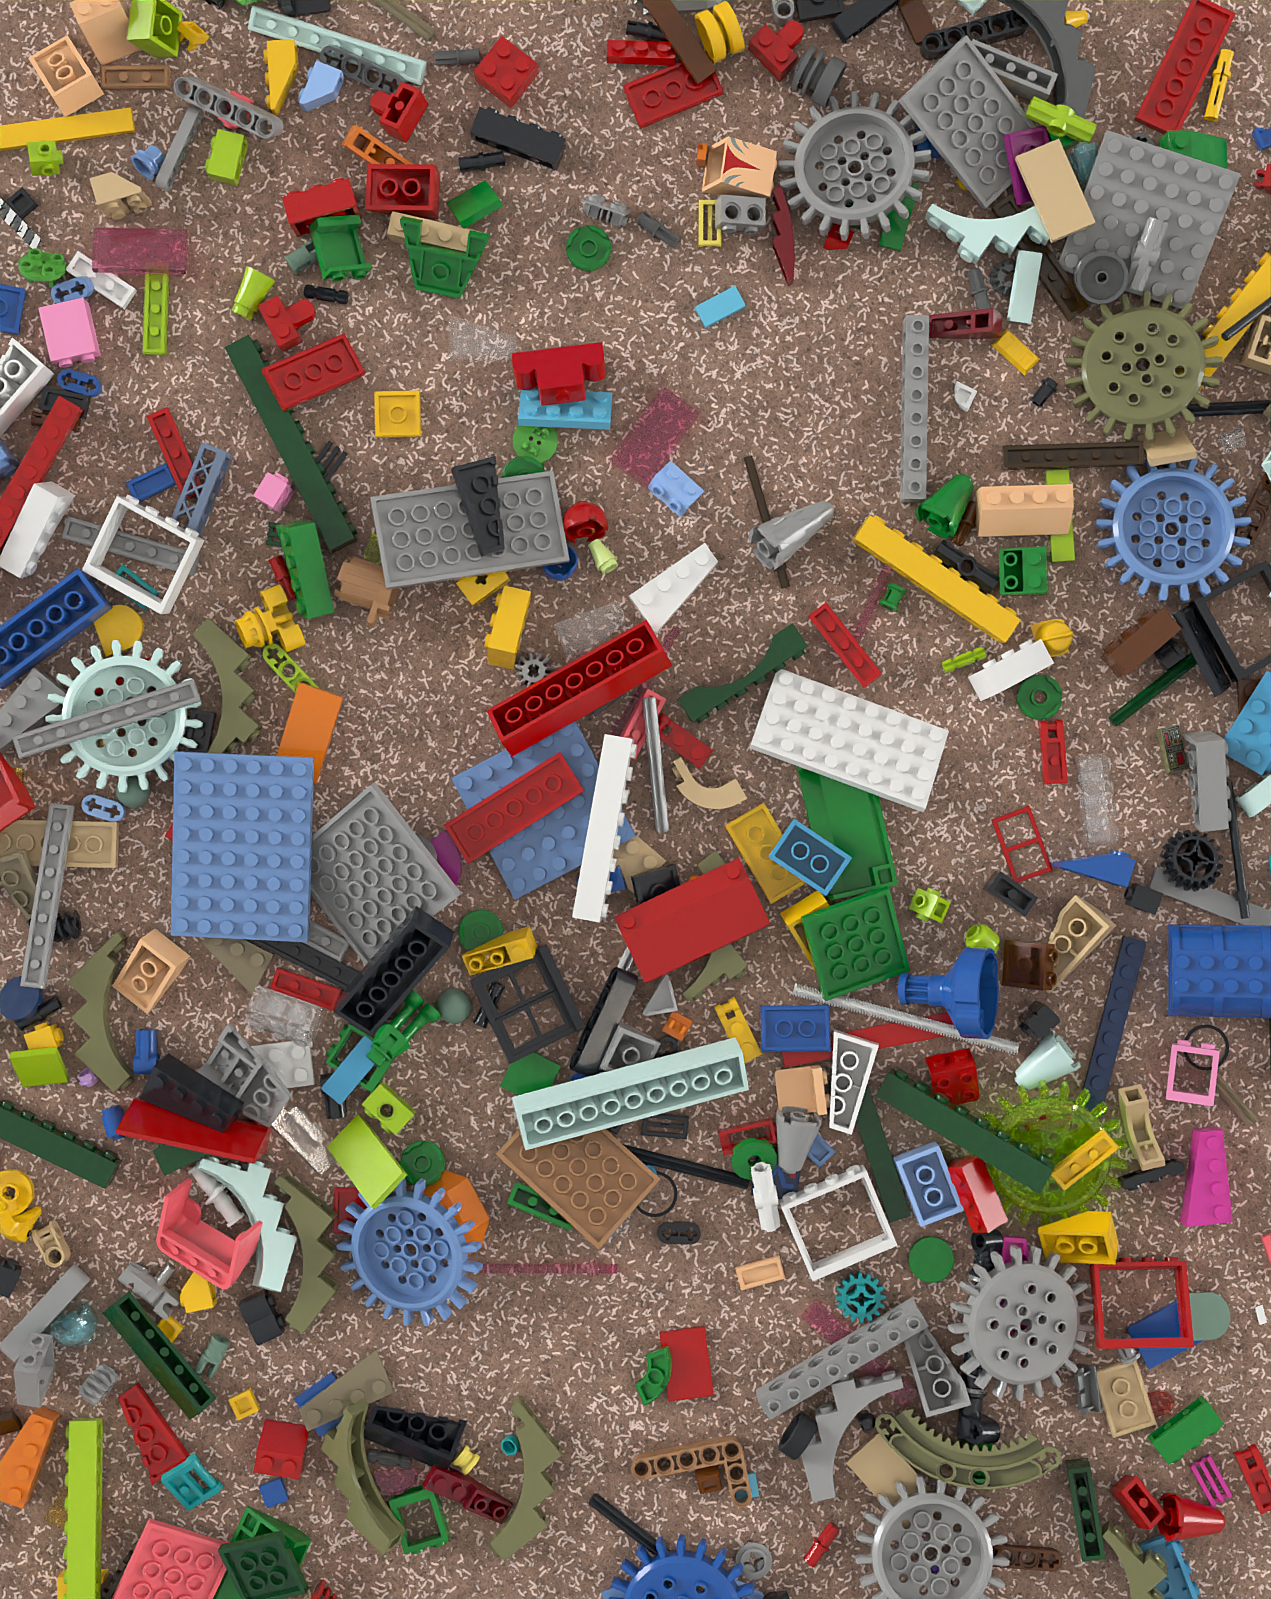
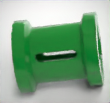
[879,583,907,612]

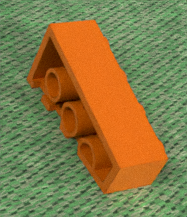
[0,1407,61,1509]

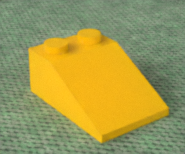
[780,890,829,970]
[1038,1211,1119,1265]

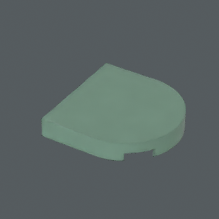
[1189,1292,1230,1341]

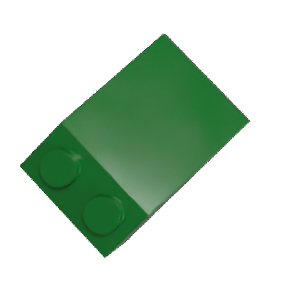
[1159,131,1227,169]

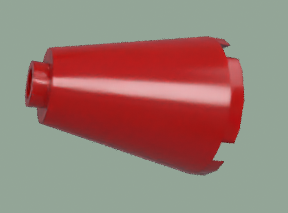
[1157,1493,1225,1542]

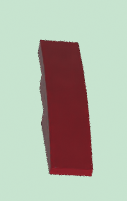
[771,186,795,286]

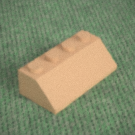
[975,484,1074,537]

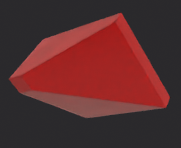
[823,223,854,250]

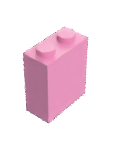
[39,298,101,368]

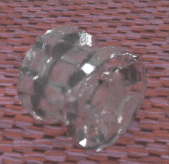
[1218,426,1246,455]

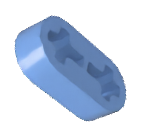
[51,276,94,304]

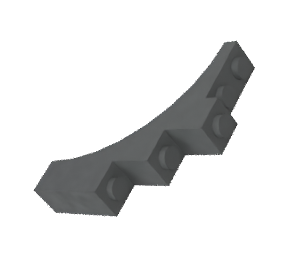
[997,0,1096,119]

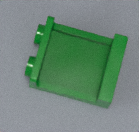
[310,215,372,282]

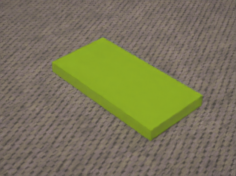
[327,1114,407,1209]

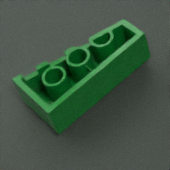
[276,519,335,619]

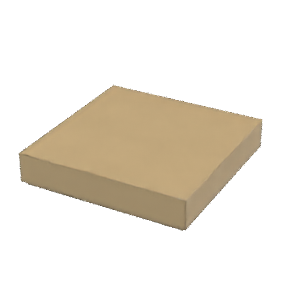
[1137,428,1197,466]

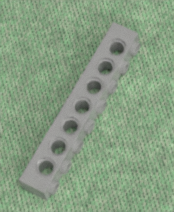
[900,315,929,503]
[756,1297,929,1420]

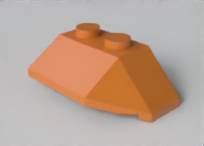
[424,1170,490,1255]

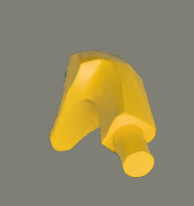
[0,1196,42,1243]

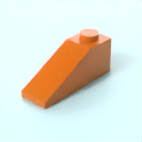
[341,125,412,164]

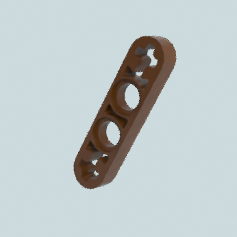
[1234,472,1271,547]
[992,1544,1062,1572]

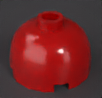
[562,501,609,543]

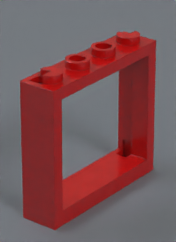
[1089,1257,1194,1349]

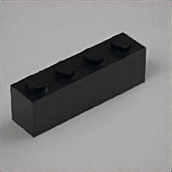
[470,107,566,171]

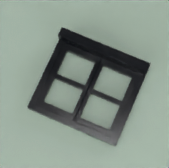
[470,944,586,1064]

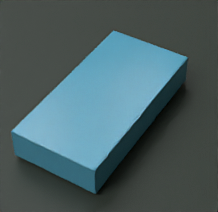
[695,286,746,328]

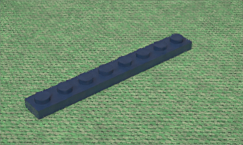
[1076,936,1147,1119]

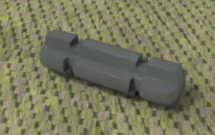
[367,1449,412,1469]

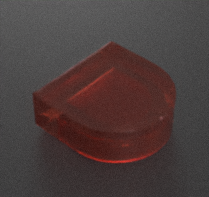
[1148,1390,1174,1418]

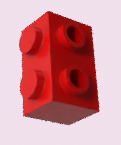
[1109,1475,1166,1530]

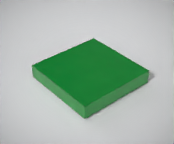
[446,180,503,229]
[500,1045,562,1095]

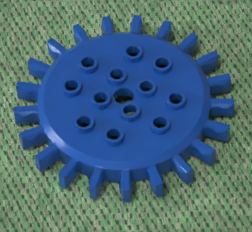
[609,1534,755,1599]

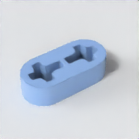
[81,795,126,822]

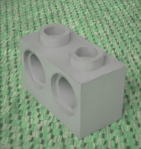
[715,194,766,235]

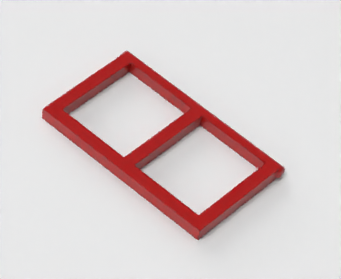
[991,805,1053,883]

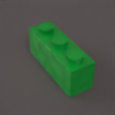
[506,1182,573,1232]
[1147,1396,1224,1465]

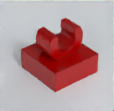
[1254,164,1271,194]

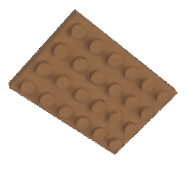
[496,1129,661,1250]

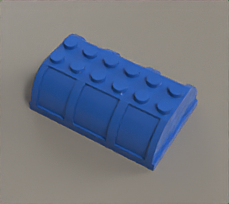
[1168,924,1271,1019]

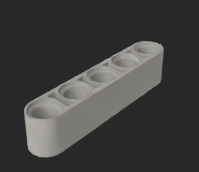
[174,76,284,139]
[0,1264,92,1363]

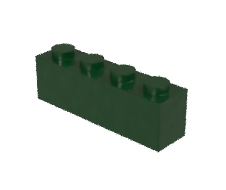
[1065,1458,1106,1562]

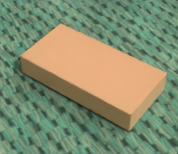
[735,1255,786,1291]

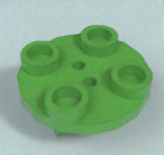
[18,248,66,288]
[513,426,558,464]

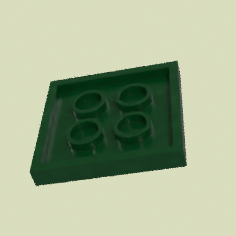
[218,1530,309,1599]

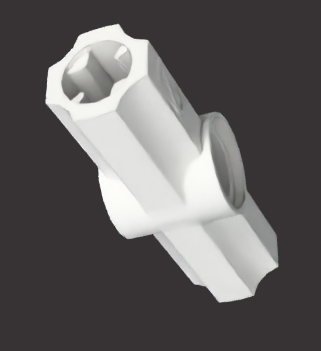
[751,1162,780,1232]

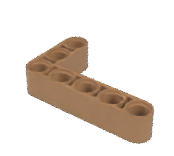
[631,1435,752,1508]

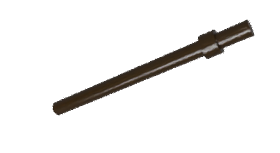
[744,455,790,589]

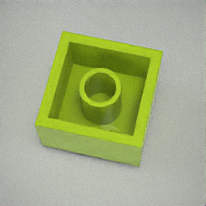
[127,0,183,58]

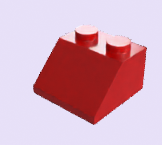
[253,1419,310,1480]

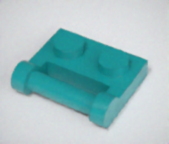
[161,1454,223,1511]

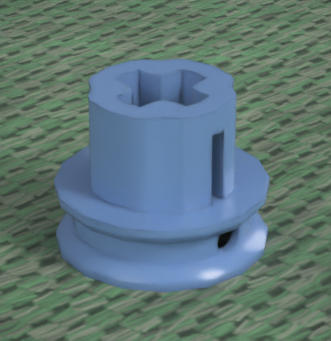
[131,145,165,180]

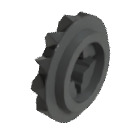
[990,259,1016,296]

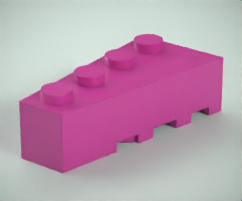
[1180,1126,1233,1227]

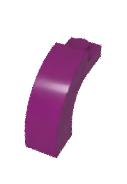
[430,830,462,887]

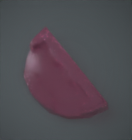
[372,1468,419,1495]

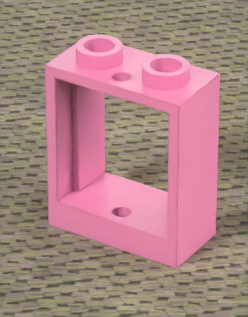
[1166,1039,1220,1106]

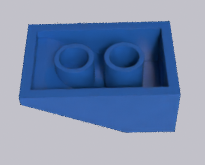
[1052,850,1136,887]

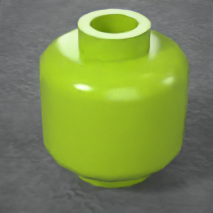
[965,924,1000,954]

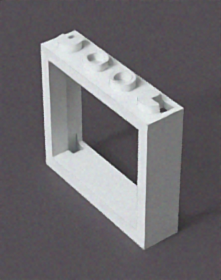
[82,495,205,614]
[779,1165,897,1281]

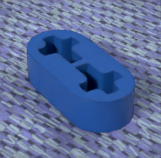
[57,369,102,398]

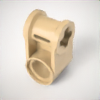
[32,1220,71,1268]

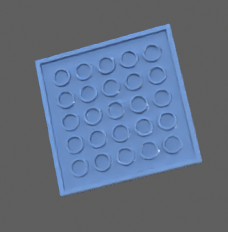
[451,721,636,900]

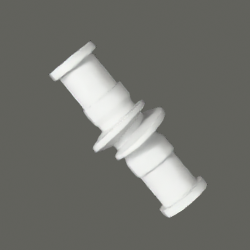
[188,1166,245,1227]

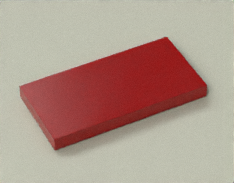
[623,50,724,129]
[262,333,366,412]

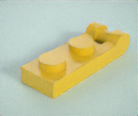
[714,997,762,1063]

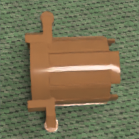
[335,556,399,628]

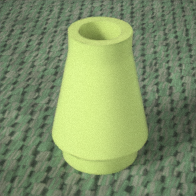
[588,539,618,574]

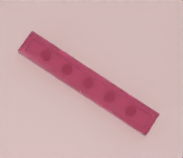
[801,1299,918,1410]

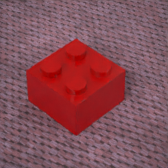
[473,36,539,108]

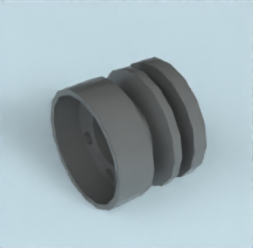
[790,45,847,108]

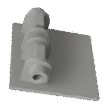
[581,193,631,227]

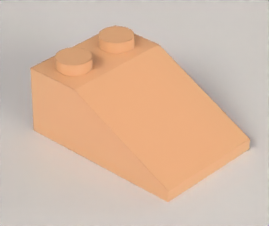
[28,35,104,117]
[112,928,191,1014]

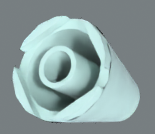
[1014,1030,1081,1090]

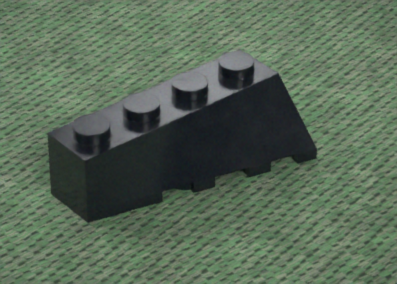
[364,1405,467,1470]

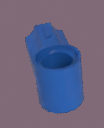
[133,1029,160,1075]

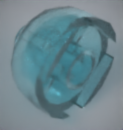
[49,1301,98,1348]

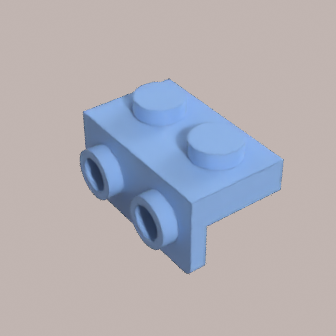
[648,461,704,517]

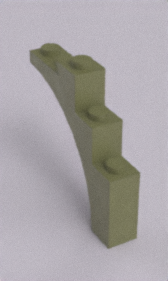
[193,618,262,754]
[682,850,748,1001]
[321,1399,406,1556]
[1102,1520,1167,1599]

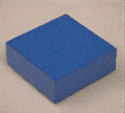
[259,1477,289,1508]

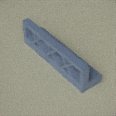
[172,442,233,538]

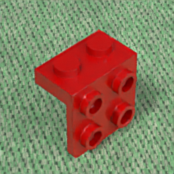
[925,1048,980,1105]

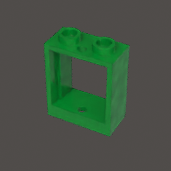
[326,1024,395,1092]
[388,1485,451,1554]

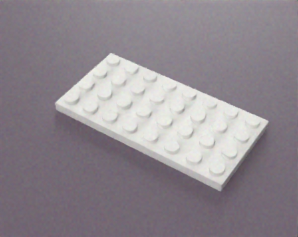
[749,669,949,812]

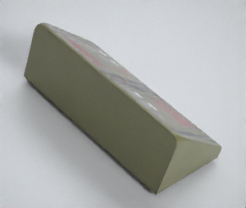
[1156,724,1188,774]

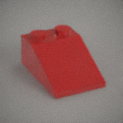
[365,164,440,219]

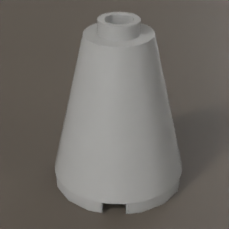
[776,1106,822,1174]

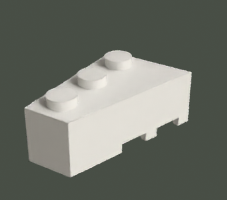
[968,639,1054,701]

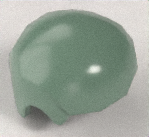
[116,776,151,809]
[436,988,472,1024]

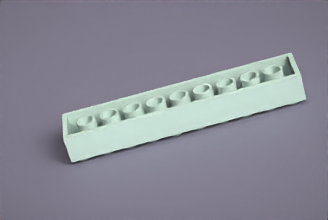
[512,1037,749,1150]

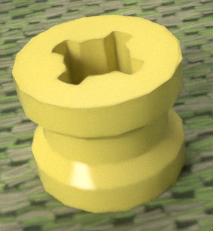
[451,1444,480,1475]

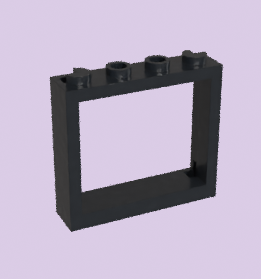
[1188,561,1271,682]

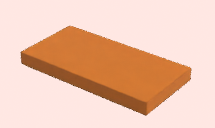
[277,682,344,784]

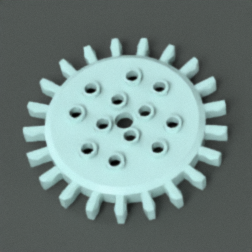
[45,640,203,793]

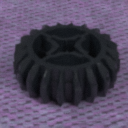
[1160,830,1224,892]

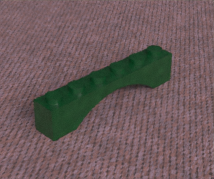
[677,623,808,724]

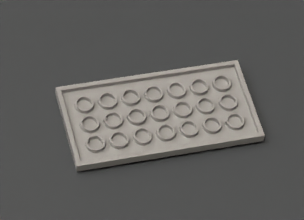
[370,471,570,590]

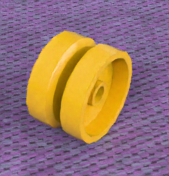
[695,1,745,63]

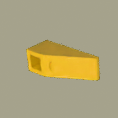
[263,39,299,116]
[462,926,537,976]

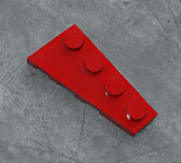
[118,1382,190,1485]

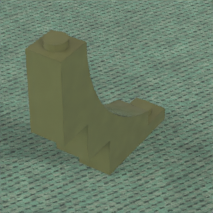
[68,932,134,1092]
[274,1171,341,1334]
[490,1396,563,1561]

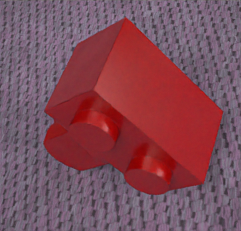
[748,20,804,82]
[370,82,429,143]
[258,295,316,352]

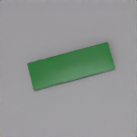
[879,183,919,252]

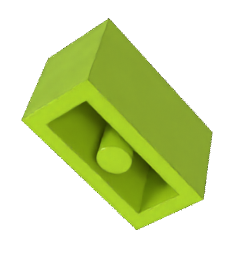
[205,129,248,186]

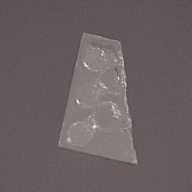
[449,315,518,362]
[554,600,626,664]

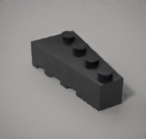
[140,1053,245,1133]

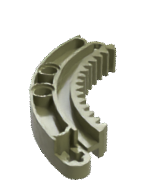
[875,1407,1062,1489]

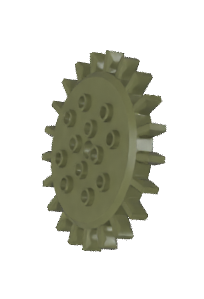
[1065,291,1222,443]

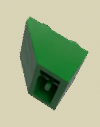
[999,546,1049,596]

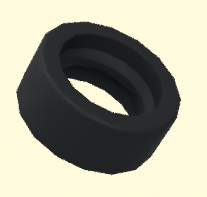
[778,1412,817,1460]

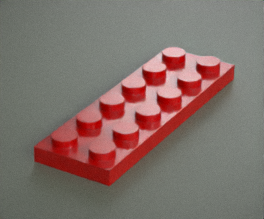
[1134,0,1236,135]
[444,752,585,864]

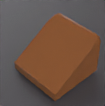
[695,1465,722,1494]

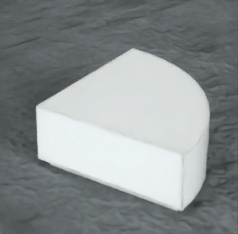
[954,381,977,413]

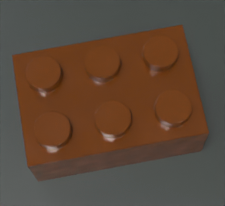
[1101,608,1181,678]

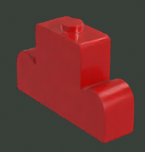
[511,342,606,406]

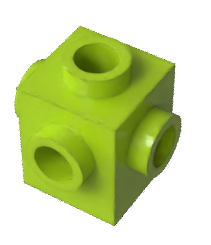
[27,140,63,176]
[909,887,951,923]

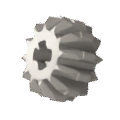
[515,652,554,687]
[79,1363,118,1405]

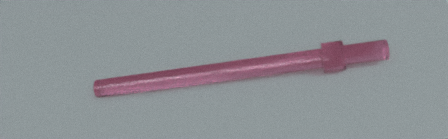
[840,562,893,669]
[611,626,681,737]
[480,1262,617,1276]

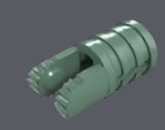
[284,239,318,275]
[194,1333,231,1379]

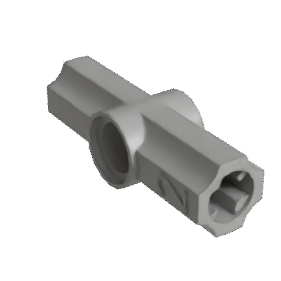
[1126,216,1169,291]

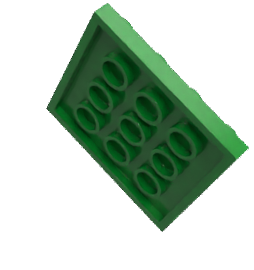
[801,886,910,1001]

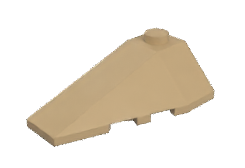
[1046,895,1116,993]

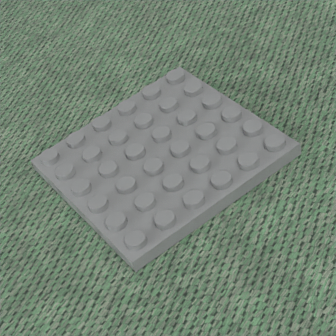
[1058,130,1241,309]
[311,782,462,965]

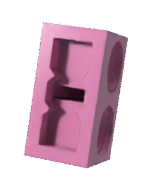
[253,472,295,514]

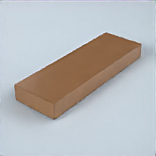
[101,65,170,90]

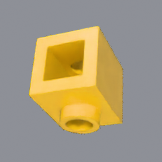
[24,1022,64,1050]

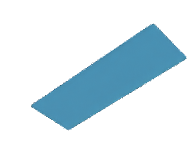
[321,1036,374,1105]

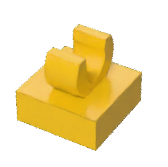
[177,21,210,51]

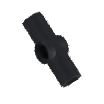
[933,539,1000,594]

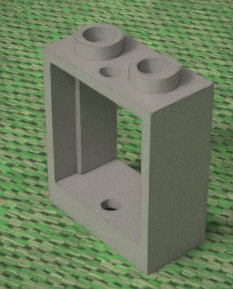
[14,1332,55,1408]

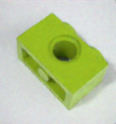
[362,1081,416,1135]

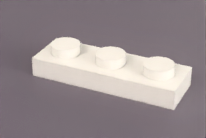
[65,251,137,310]

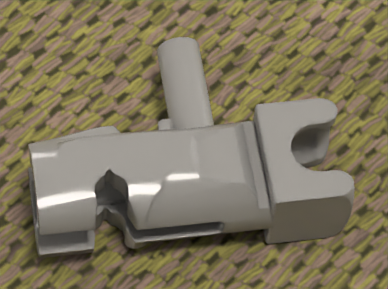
[117,1261,180,1319]

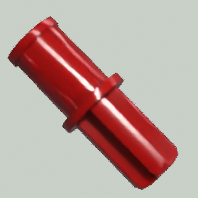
[268,555,296,601]
[803,1522,840,1568]

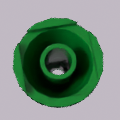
[915,474,974,538]

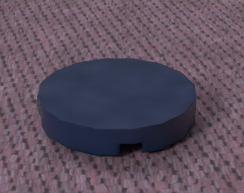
[0,976,43,1022]

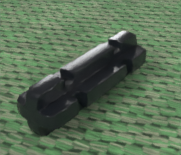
[304,284,349,304]

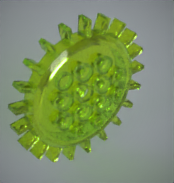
[972,1081,1127,1226]

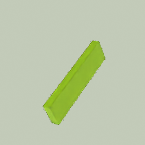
[142,263,170,356]
[1045,469,1075,563]

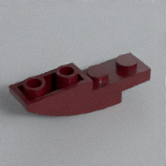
[422,1464,513,1524]

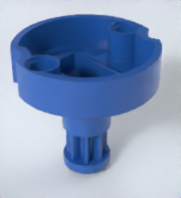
[897,947,999,1039]

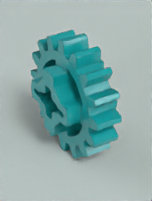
[835,1271,886,1323]

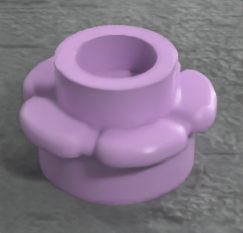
[77,1067,99,1087]

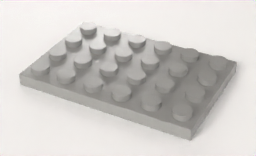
[898,35,1036,209]

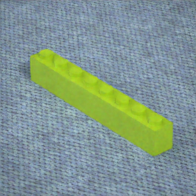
[63,1418,103,1599]

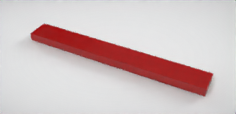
[782,1012,955,1067]

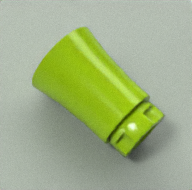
[231,266,276,321]

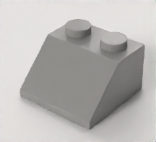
[600,1022,661,1071]

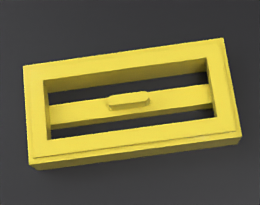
[698,200,721,247]

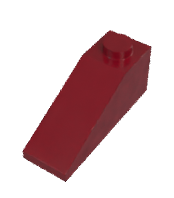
[929,308,1002,339]

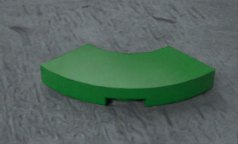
[635,1346,672,1406]

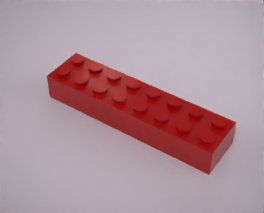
[486,619,673,757]

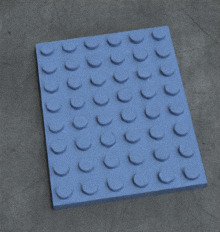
[171,751,314,942]

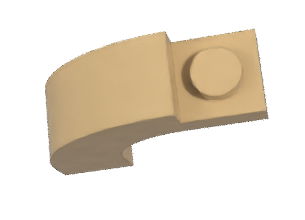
[671,757,747,809]
[1118,1084,1165,1171]

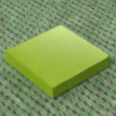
[10,1047,69,1087]

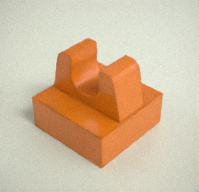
[662,1011,693,1041]

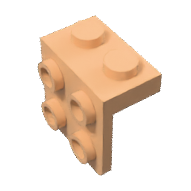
[774,1065,830,1115]

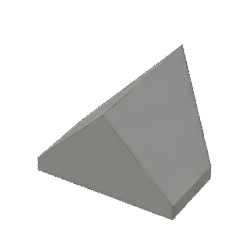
[642,974,678,1016]

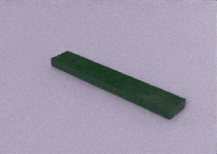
[856,1084,911,1223]

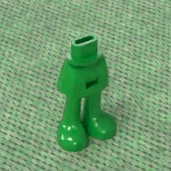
[366,990,441,1068]

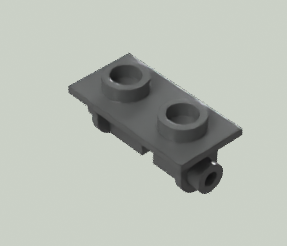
[1073,1363,1102,1415]

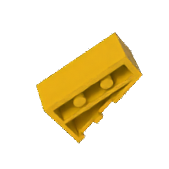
[484,585,531,670]

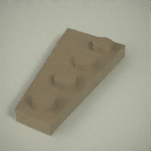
[299,1348,394,1432]

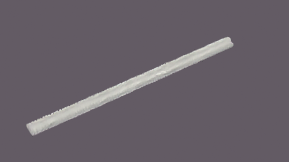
[792,983,1019,1055]

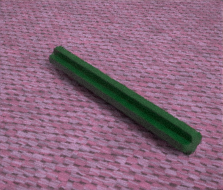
[1109,652,1197,726]

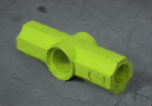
[1024,96,1097,145]

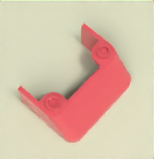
[156,1178,263,1289]

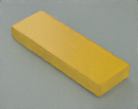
[1051,1129,1119,1191]

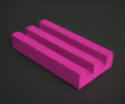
[1189,1454,1233,1507]

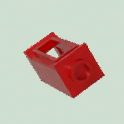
[717,1117,777,1156]

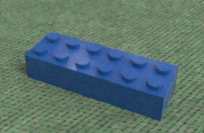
[0,568,113,689]

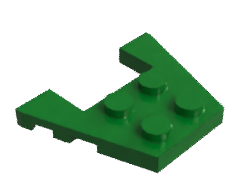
[400,216,490,299]

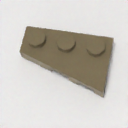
[0,849,38,920]
[202,937,275,995]

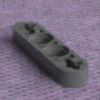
[320,44,406,95]

